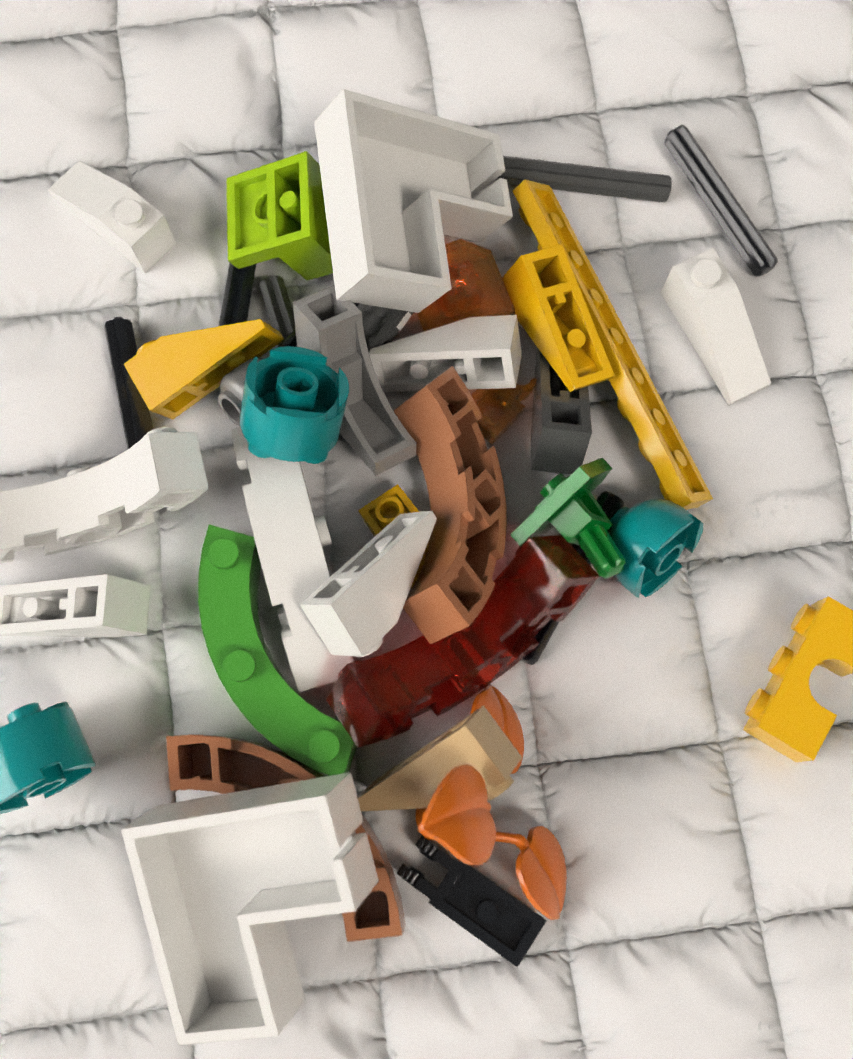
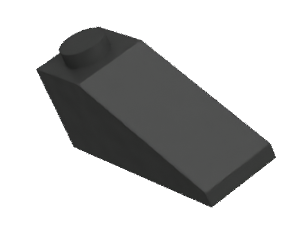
[531,348,592,474]

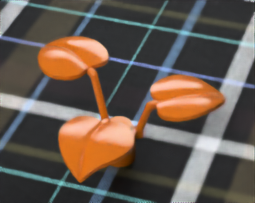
[415,684,567,920]

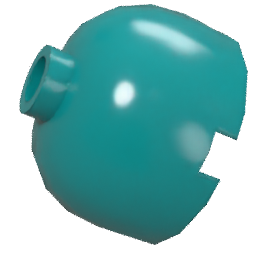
[609,498,703,598]

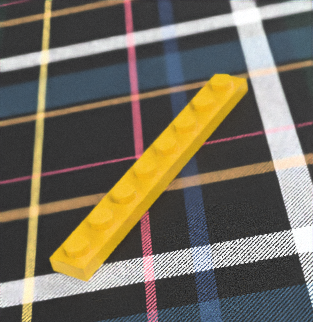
[512,179,713,510]

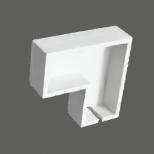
[314,89,513,313]
[121,772,379,1045]

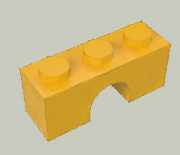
[743,596,853,762]

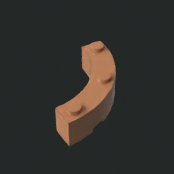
[394,366,507,644]
[166,735,406,942]

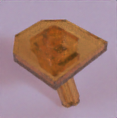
[416,238,515,332]

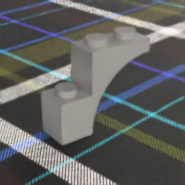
[293,285,417,476]

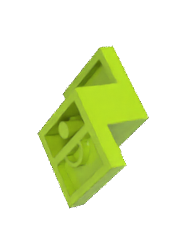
[227,151,333,281]

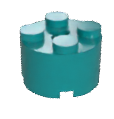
[240,346,349,464]
[0,702,96,814]

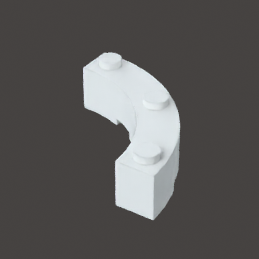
[0,427,209,564]
[231,427,358,692]

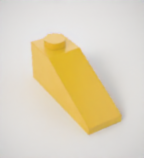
[501,244,615,392]
[124,319,284,419]

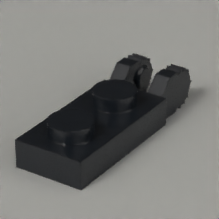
[397,835,547,968]

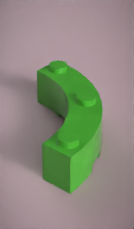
[198,524,361,776]

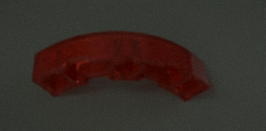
[326,535,599,747]

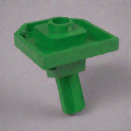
[510,457,626,579]

